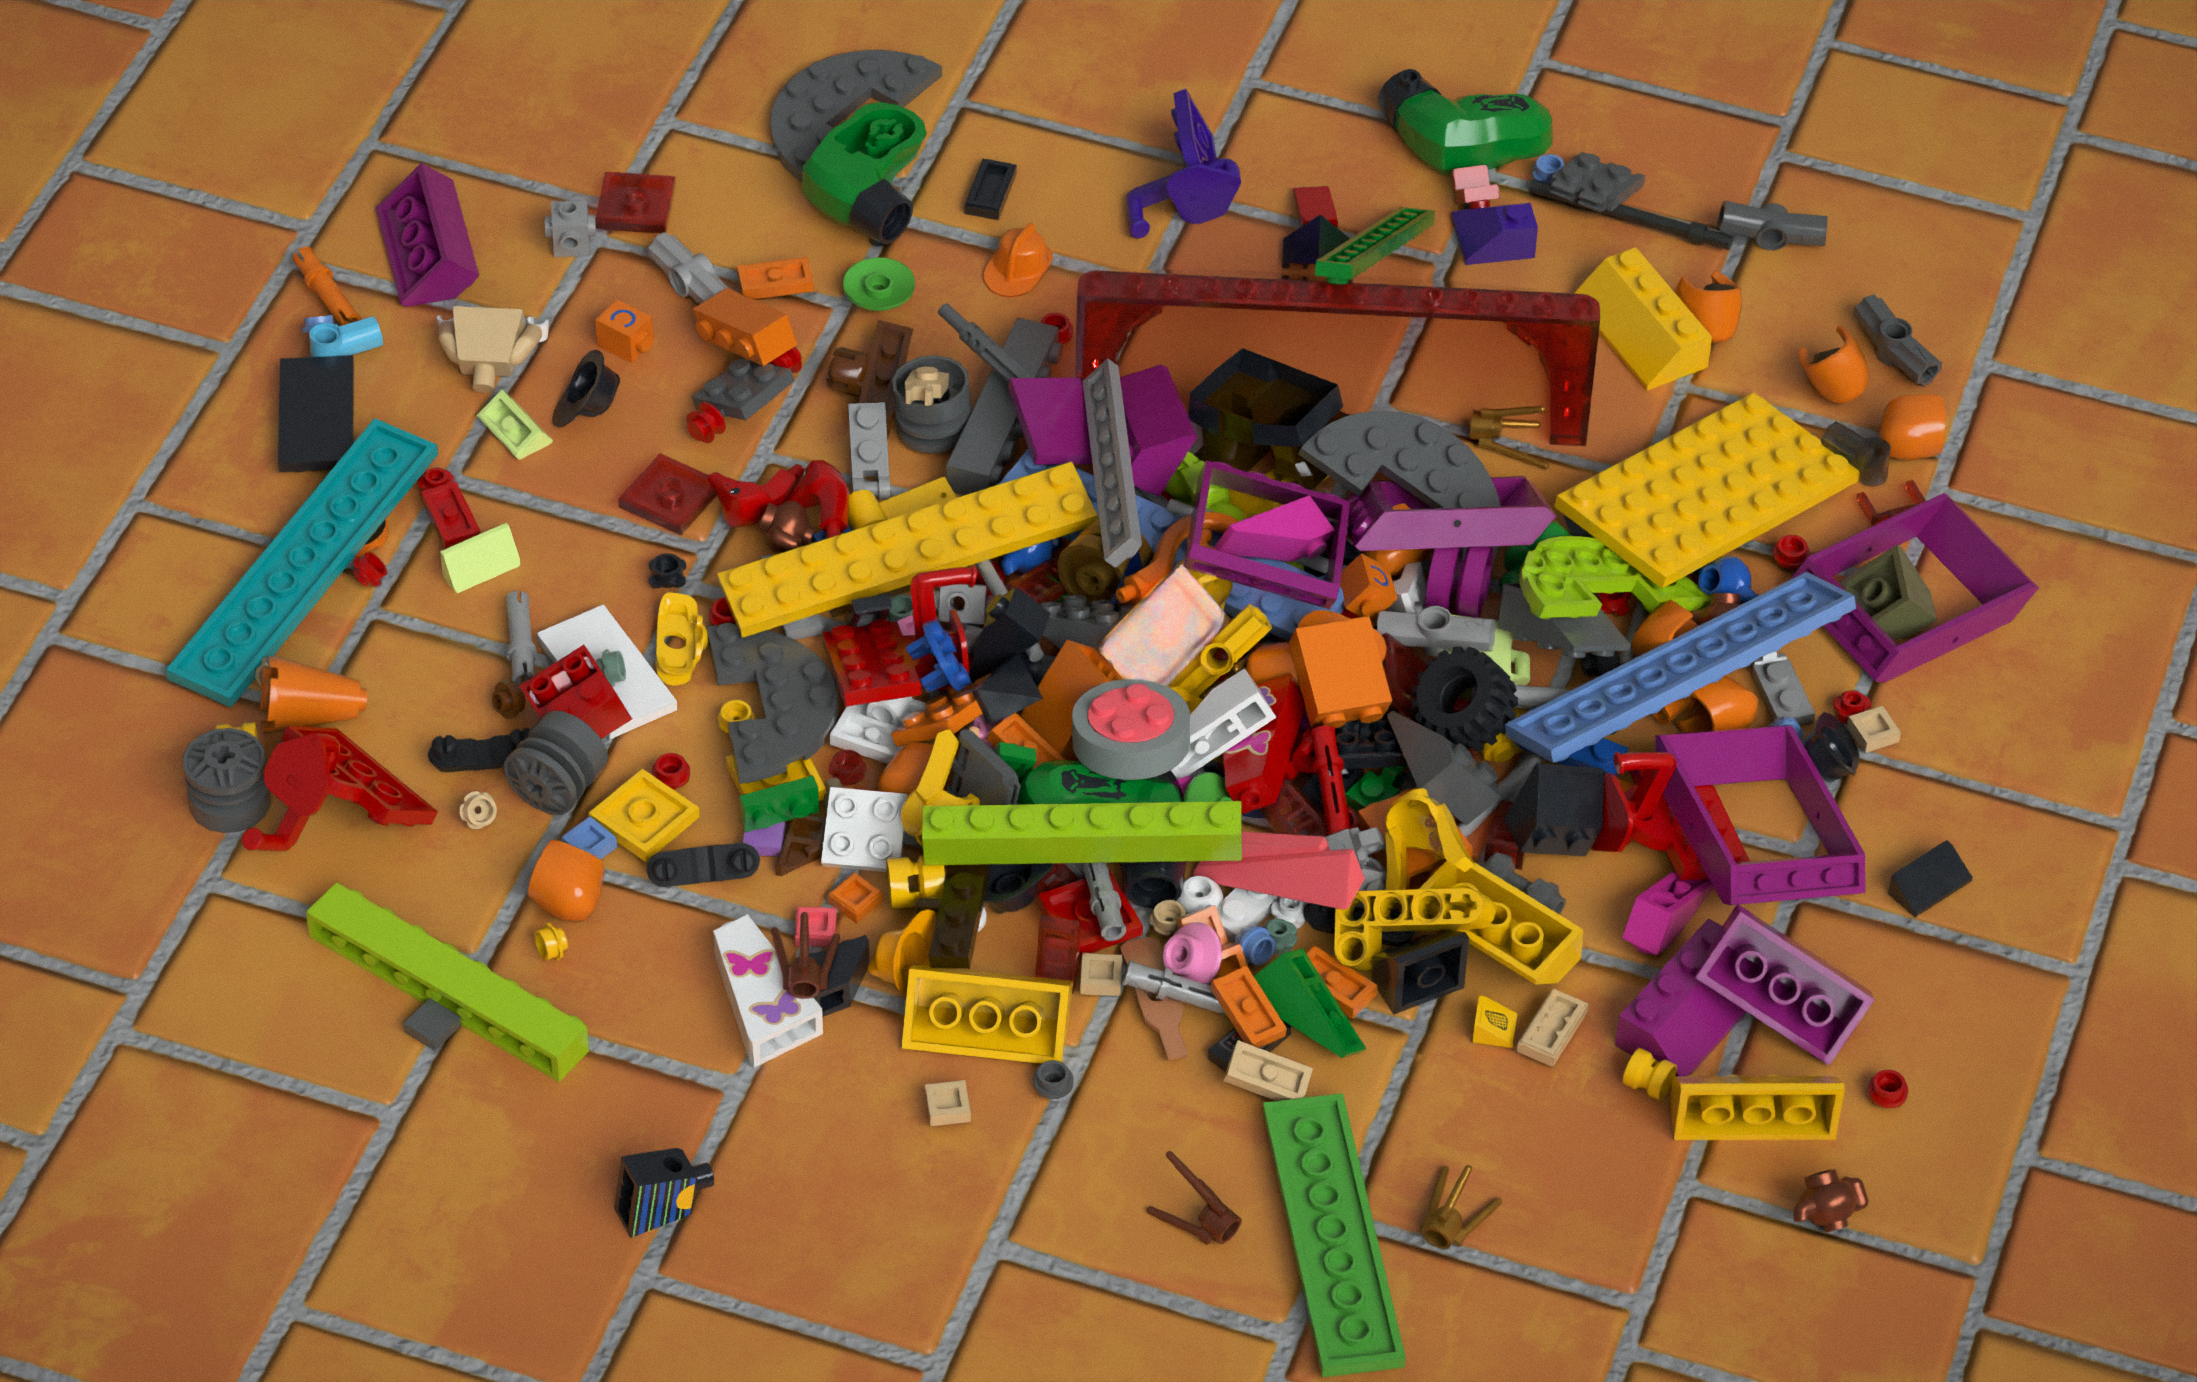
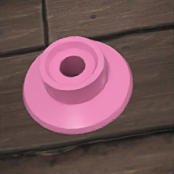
[1163,922,1222,985]

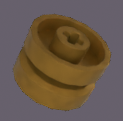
[1057,518,1154,607]

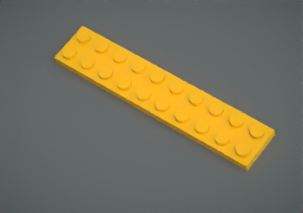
[717,462,1098,638]

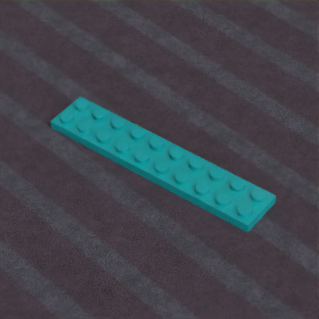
[166,418,438,707]

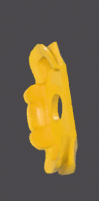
[655,592,708,686]

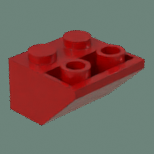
[519,644,632,739]

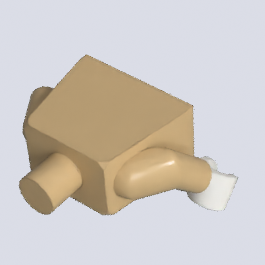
[437,306,549,393]

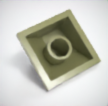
[1838,544,1937,640]

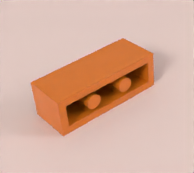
[693,288,798,366]

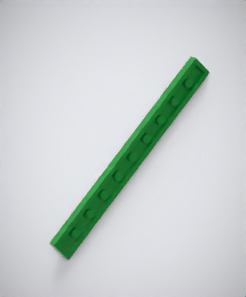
[1315,207,1435,284]

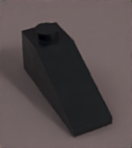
[969,587,1051,684]

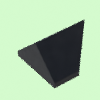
[1282,214,1350,269]

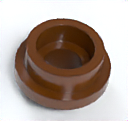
[492,680,526,719]

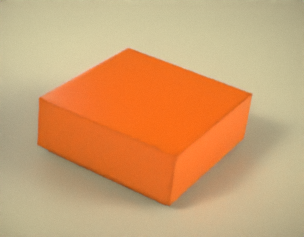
[828,872,884,924]

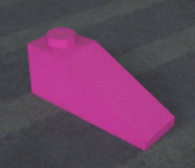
[1214,495,1335,562]
[1622,871,1713,955]

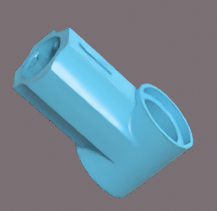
[309,316,383,357]

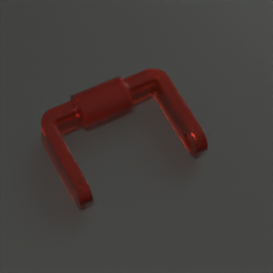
[1857,480,1926,526]

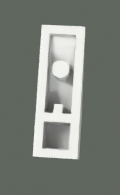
[1171,668,1276,779]

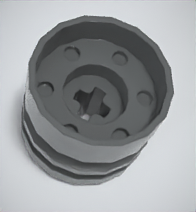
[892,355,972,453]
[503,711,608,815]
[183,728,271,833]

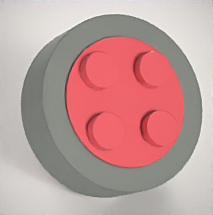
[1072,679,1190,780]

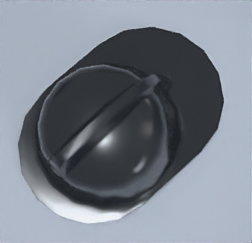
[552,349,620,428]
[1802,712,1859,782]
[984,863,1054,914]

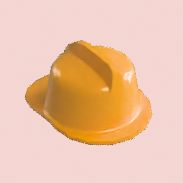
[868,909,937,995]

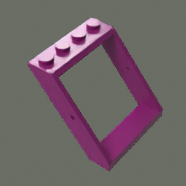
[1183,460,1350,609]
[1345,476,1556,551]
[1790,493,2039,683]
[1655,725,1866,905]

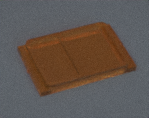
[1097,564,1230,686]

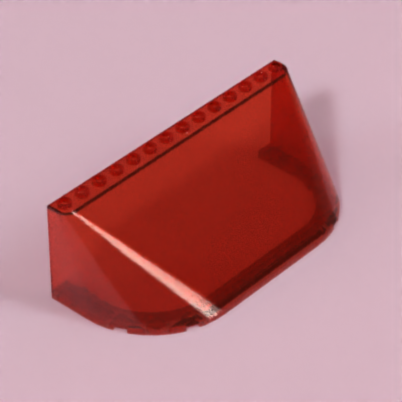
[1075,270,1600,446]

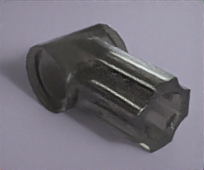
[1821,421,1891,487]

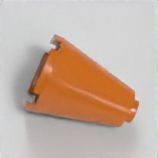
[260,656,367,733]

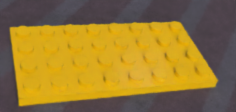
[1554,392,1861,589]

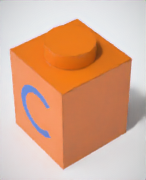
[595,299,654,363]
[1340,553,1398,622]

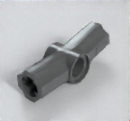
[1717,201,1827,251]
[1853,294,1942,387]

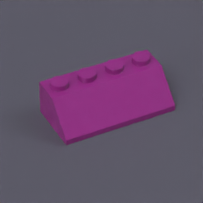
[376,163,479,307]
[1120,364,1197,497]
[1695,904,1875,1066]
[1615,918,1747,1076]

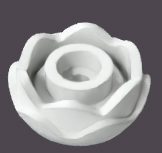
[1177,876,1224,914]

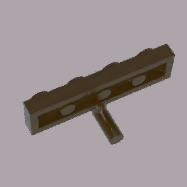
[914,864,992,969]

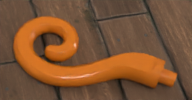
[1116,511,1240,605]

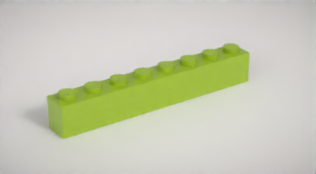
[922,801,1242,865]
[306,882,589,1082]

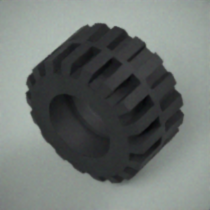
[1411,646,1518,752]

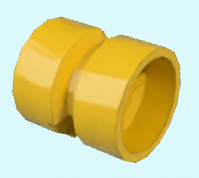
[886,855,945,909]

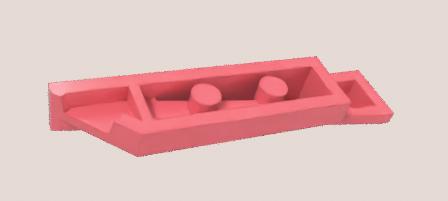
[1193,832,1365,910]

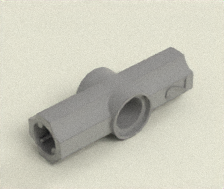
[648,232,730,304]
[1377,606,1496,657]

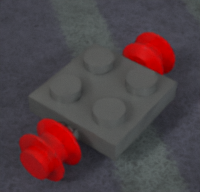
[686,347,802,443]

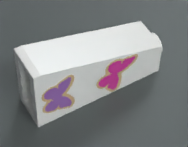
[713,914,823,1068]

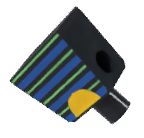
[614,1148,714,1238]

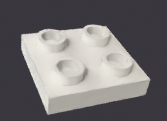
[830,697,926,764]
[821,787,908,872]

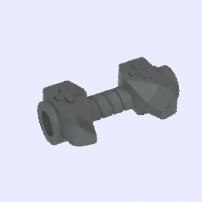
[1483,852,1566,914]

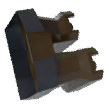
[1188,348,1350,490]

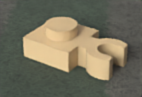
[905,367,949,406]

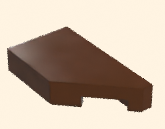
[776,815,826,876]

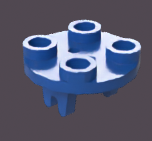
[906,618,972,692]

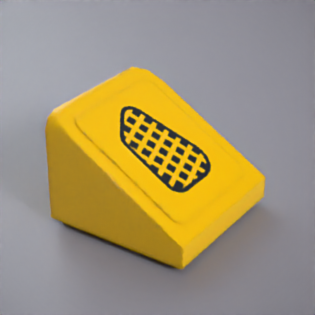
[1473,995,1517,1048]

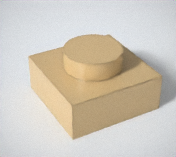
[1847,706,1901,753]
[1080,953,1122,996]
[925,1080,971,1126]

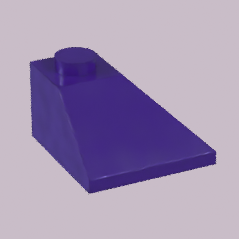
[1451,203,1538,265]

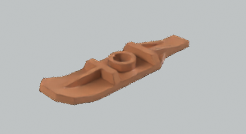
[1120,937,1187,1060]

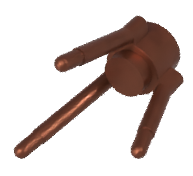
[771,912,840,999]
[1147,1151,1242,1245]

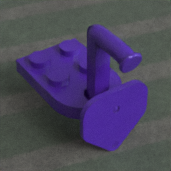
[1126,89,1241,239]

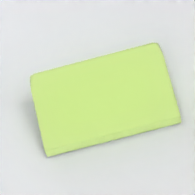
[476,389,554,460]
[440,523,520,593]

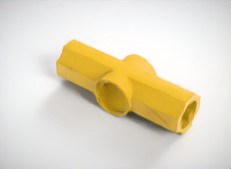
[1167,603,1272,697]

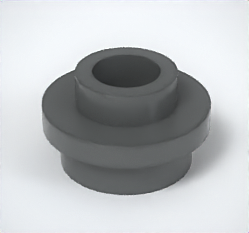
[1033,1060,1074,1099]

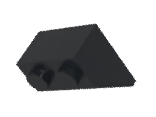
[1504,763,1605,856]
[1372,930,1469,1014]

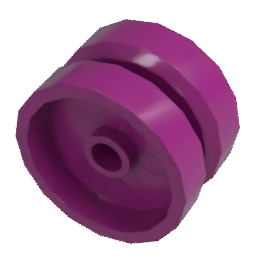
[1425,546,1494,618]

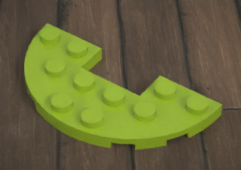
[1519,536,1710,619]

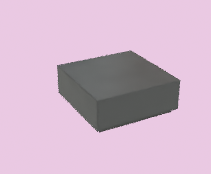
[403,998,461,1051]

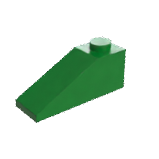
[1254,948,1366,1058]

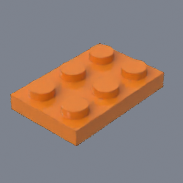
[891,674,991,747]

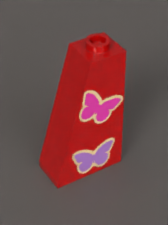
[1223,673,1305,814]

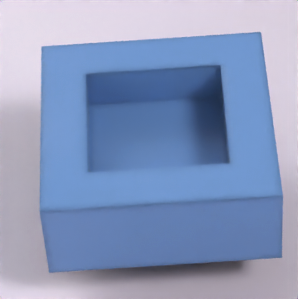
[561,816,617,860]

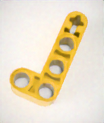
[1334,888,1496,972]

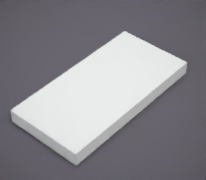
[537,604,677,739]

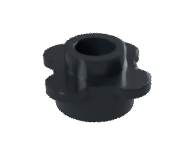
[649,553,686,588]

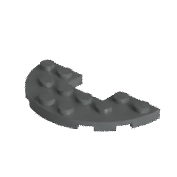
[771,50,942,182]
[1298,411,1500,561]
[707,623,838,784]

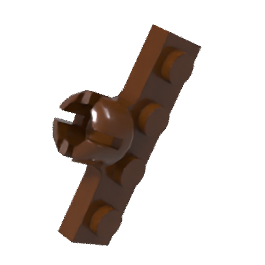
[826,320,913,440]

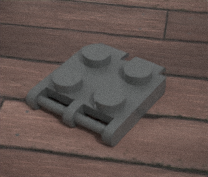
[1550,152,1645,212]
[946,729,1021,805]

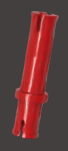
[1311,726,1351,836]

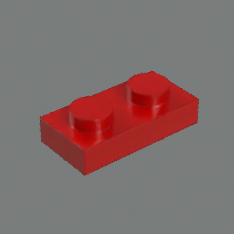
[421,481,481,549]

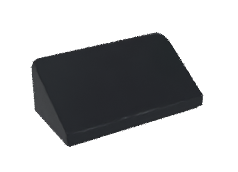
[1888,840,1973,917]

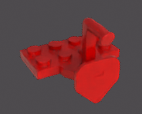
[822,565,977,707]
[242,725,438,851]
[1591,752,1750,880]

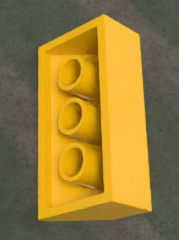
[1571,247,1712,391]
[1419,860,1584,985]
[901,964,1073,1064]
[1670,1075,1845,1140]

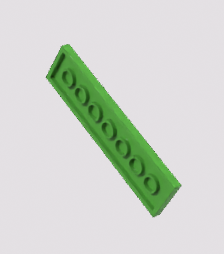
[1262,1093,1406,1378]

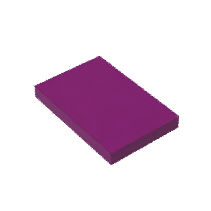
[1008,378,1093,465]

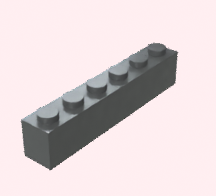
[946,317,1063,495]

